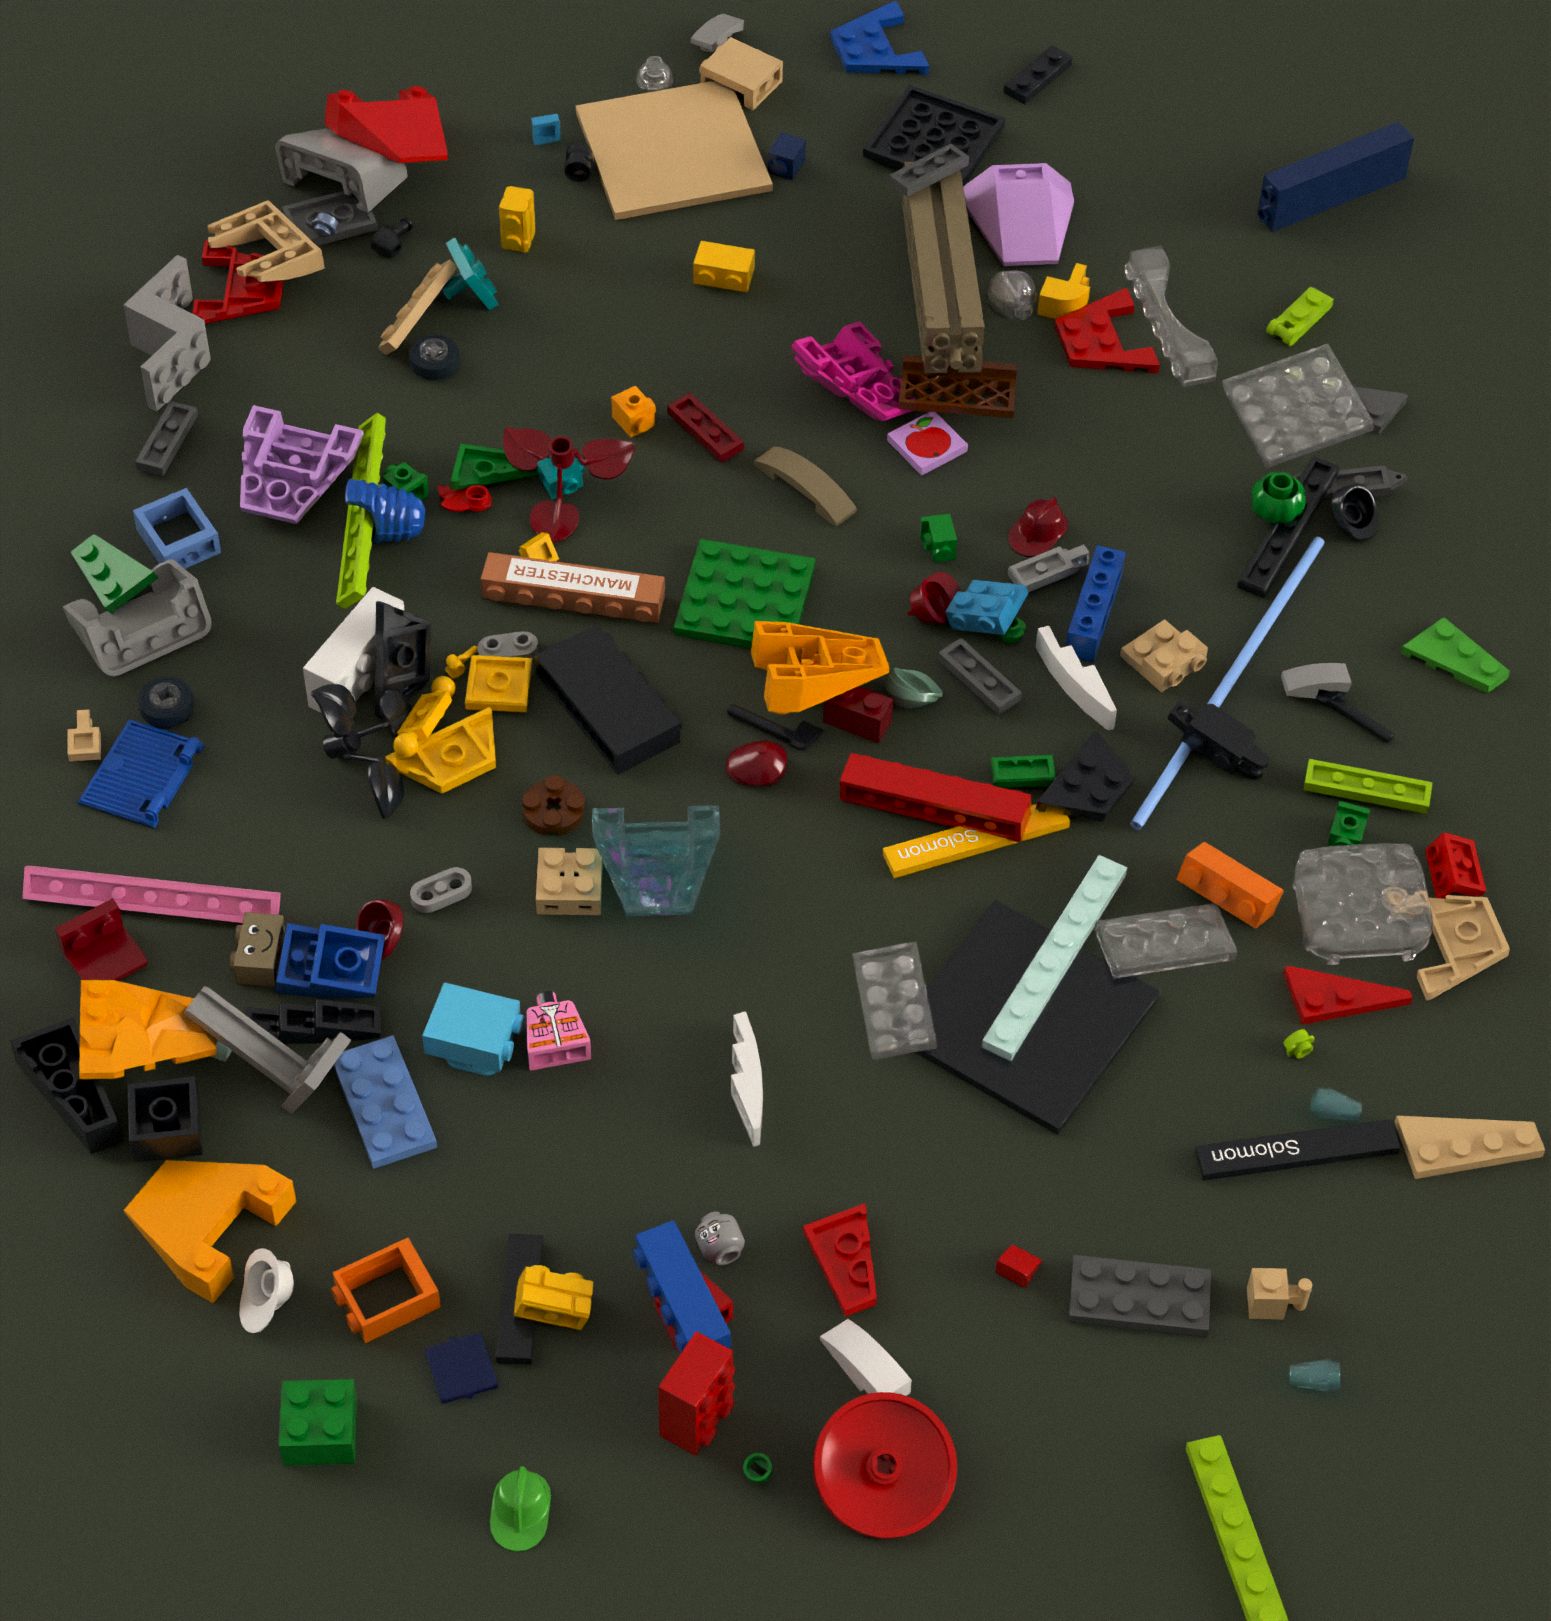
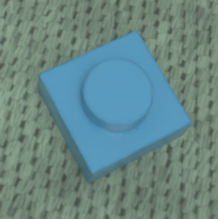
[531,114,561,145]

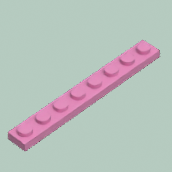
[22,865,281,923]

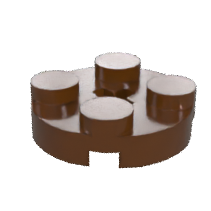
[522,775,585,836]

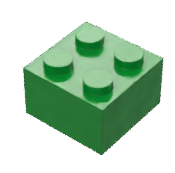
[279,1379,357,1466]

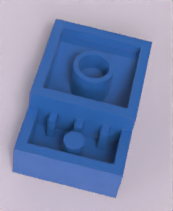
[274,923,385,998]

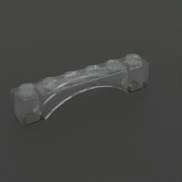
[1125,245,1218,387]

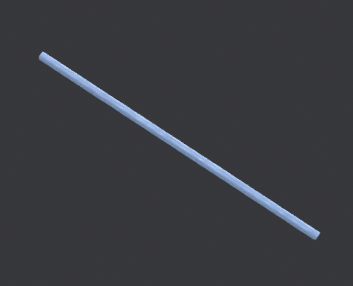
[1130,537,1324,830]

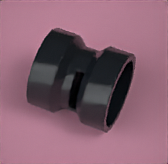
[564,143,593,182]

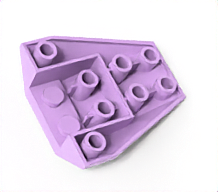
[963,163,1074,266]

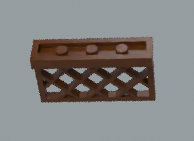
[898,355,1017,418]

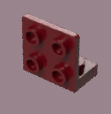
[55,898,148,981]

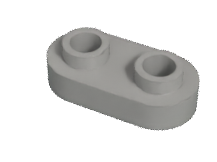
[477,631,538,660]
[410,867,472,913]

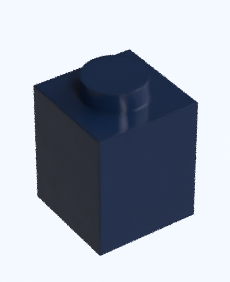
[768,132,806,180]

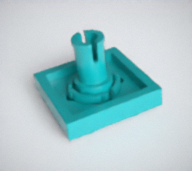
[441,238,499,311]

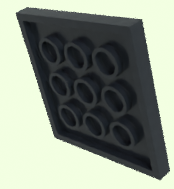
[863,85,1006,186]

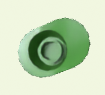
[490,1466,551,1552]

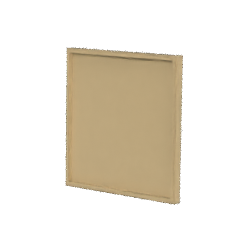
[575,81,773,220]

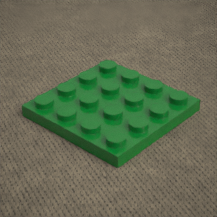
[674,539,816,648]

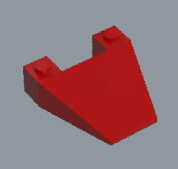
[324,86,448,163]

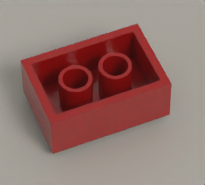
[658,1331,736,1456]

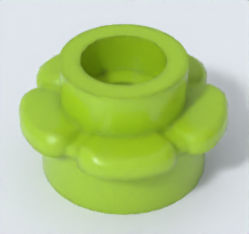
[1283,1029,1315,1059]

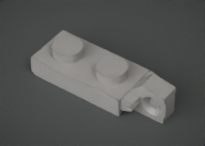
[1008,544,1090,592]

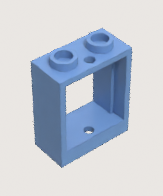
[133,488,221,569]

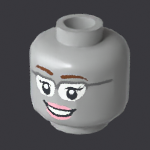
[695,1212,745,1265]

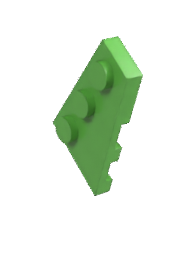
[1400,617,1510,693]

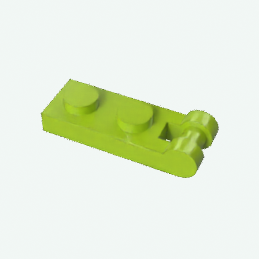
[1266,286,1334,346]

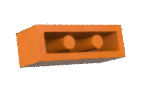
[1176,842,1284,929]

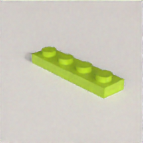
[1303,759,1433,814]

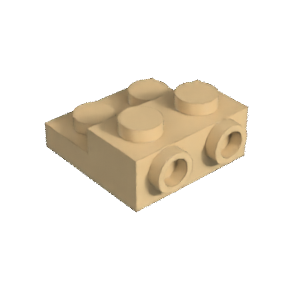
[1120,619,1208,693]

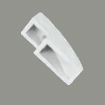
[820,1319,912,1396]

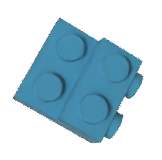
[945,580,1028,635]

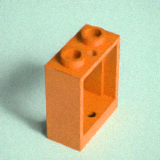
[330,1237,441,1343]

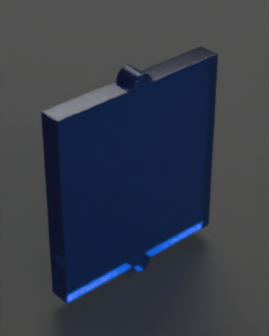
[425,1332,498,1404]

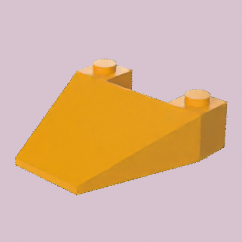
[751,621,890,714]
[124,1160,296,1303]

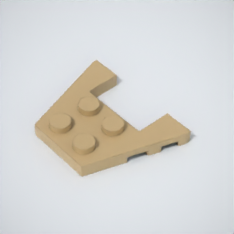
[1385,892,1510,1001]

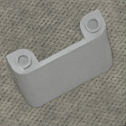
[275,128,408,212]
[62,558,212,676]

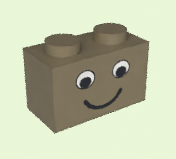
[230,912,286,987]

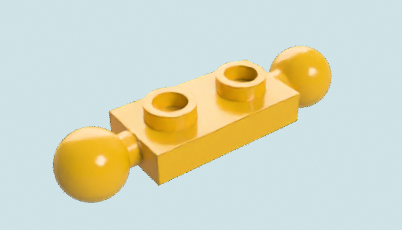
[393,676,456,758]

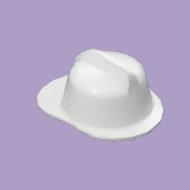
[239,1248,294,1333]

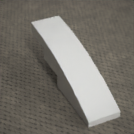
[1035,626,1117,731]
[731,1011,763,1147]

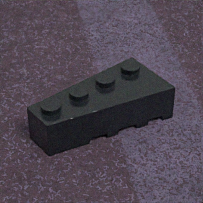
[10,1017,123,1154]

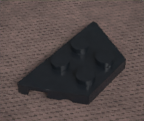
[375,601,431,718]
[1035,731,1135,822]

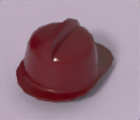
[1008,497,1068,557]
[907,572,961,625]

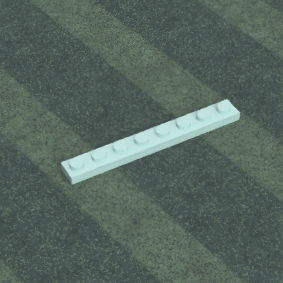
[982,855,1127,1061]

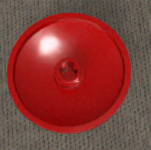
[813,1392,957,1540]

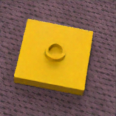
[465,655,532,712]

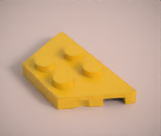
[385,707,496,794]

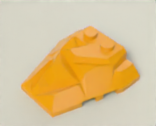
[79,980,216,1079]

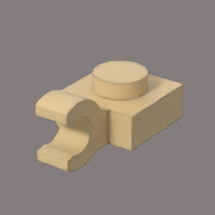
[68,710,101,762]

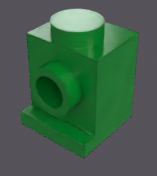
[382,462,429,501]
[920,513,957,562]
[1327,801,1370,856]

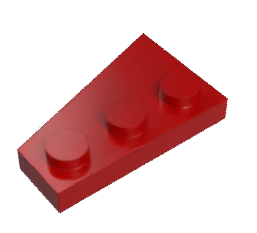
[803,1203,877,1317]

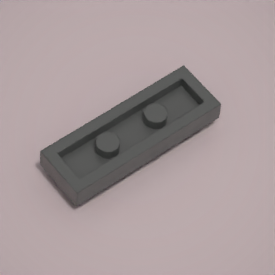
[889,144,969,197]
[135,401,198,476]
[938,638,1022,715]

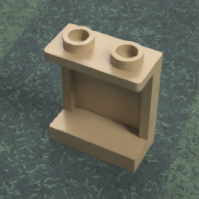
[699,37,783,111]

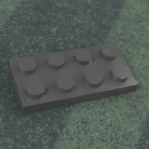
[1068,1255,1211,1337]

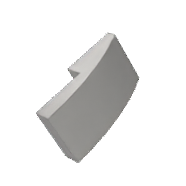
[690,13,744,52]
[1281,663,1352,699]

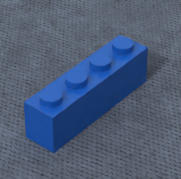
[632,1220,731,1354]

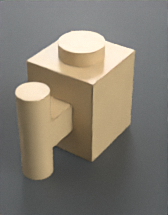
[1247,1268,1312,1320]

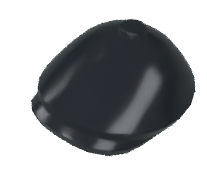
[1332,484,1379,541]

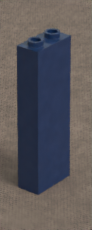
[1257,122,1414,232]

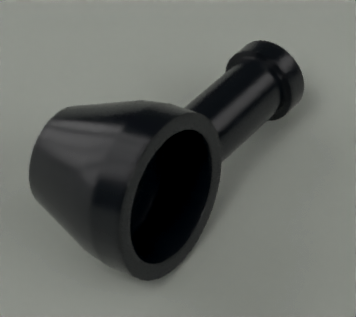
[371,217,413,257]

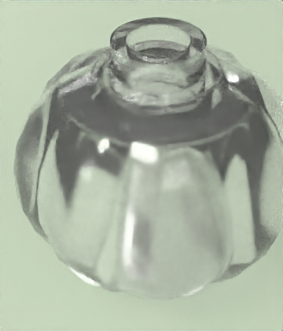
[986,270,1038,320]

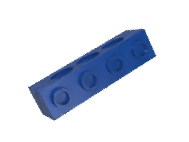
[1066,545,1126,663]

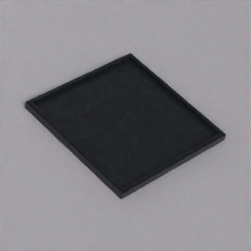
[890,900,1161,1135]

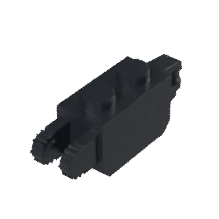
[1167,700,1269,780]

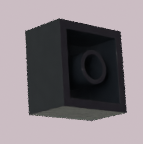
[127,1076,203,1162]

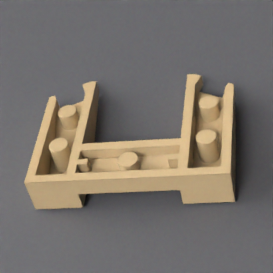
[208,200,325,282]

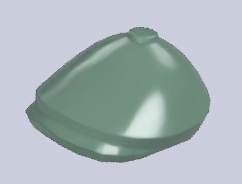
[884,667,942,709]

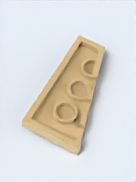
[1394,1116,1545,1179]

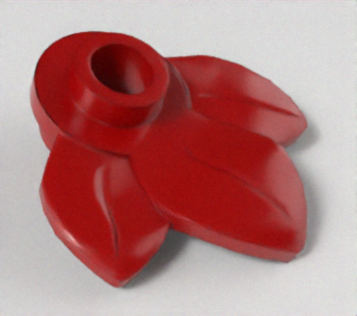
[437,485,492,512]

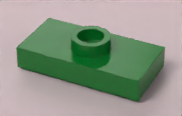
[990,755,1056,788]

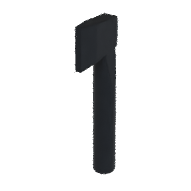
[1316,689,1394,743]
[727,704,824,751]

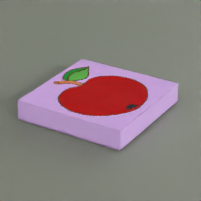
[887,412,968,476]

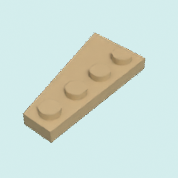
[378,259,458,355]

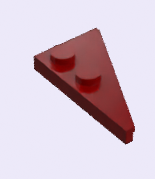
[1283,966,1413,1025]

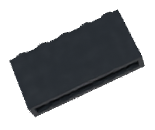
[535,624,682,775]

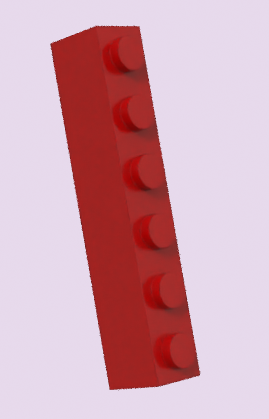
[839,753,1032,843]

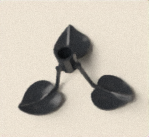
[310,684,412,819]

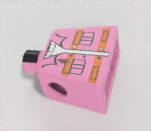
[526,991,591,1071]

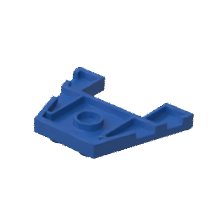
[830,1,929,75]

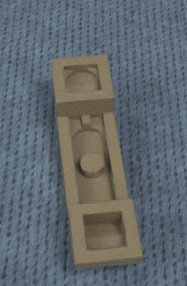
[753,446,857,527]

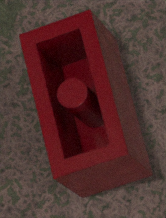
[823,686,893,743]

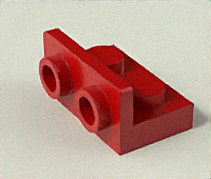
[1425,832,1486,899]

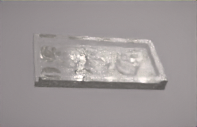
[1094,903,1238,978]
[852,941,937,1060]

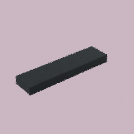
[496,1234,543,1364]

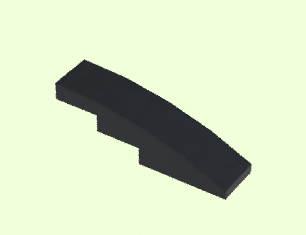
[243,999,381,1044]

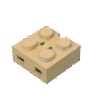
[536,848,603,915]

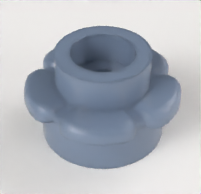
[311,213,338,238]

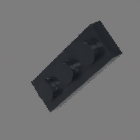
[1004,45,1073,105]

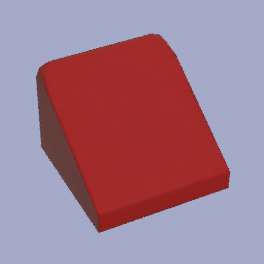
[995,1244,1042,1288]

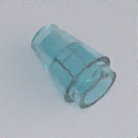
[1310,1086,1362,1121]
[1290,1358,1340,1393]

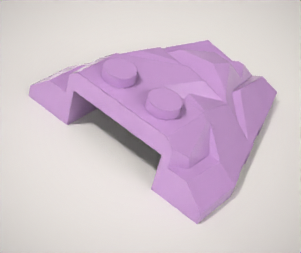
[240,405,364,524]

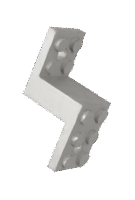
[123,255,211,412]

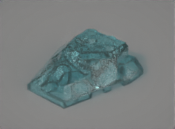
[592,805,720,916]

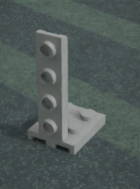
[183,986,351,1114]

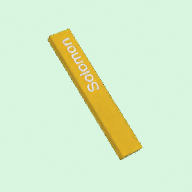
[883,804,1070,878]

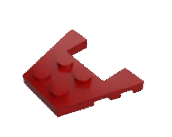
[192,240,284,324]
[1054,288,1160,373]

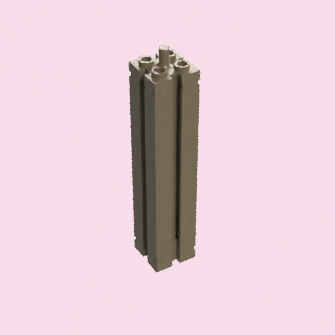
[902,162,985,373]

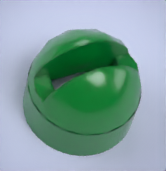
[743,1453,773,1484]

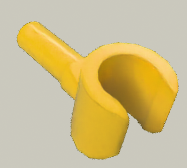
[445,646,478,679]

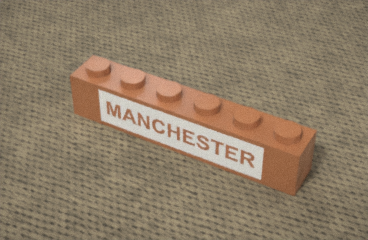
[481,552,665,623]

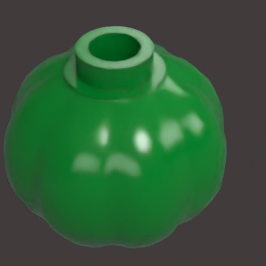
[1251,472,1306,524]

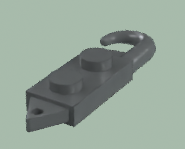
[1293,465,1407,500]

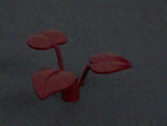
[503,427,635,543]

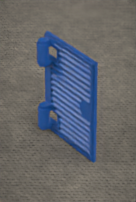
[78,719,205,828]

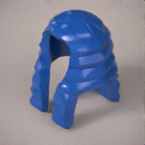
[345,479,425,544]

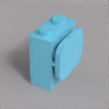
[422,982,524,1076]

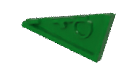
[450,443,539,490]

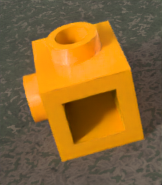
[611,385,656,438]

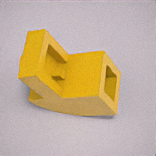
[1037,263,1090,319]

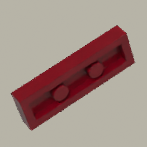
[667,392,744,463]

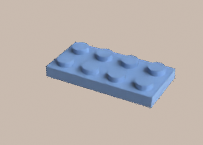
[333,1035,437,1169]

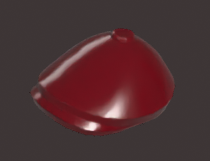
[726,740,787,786]
[356,899,404,960]

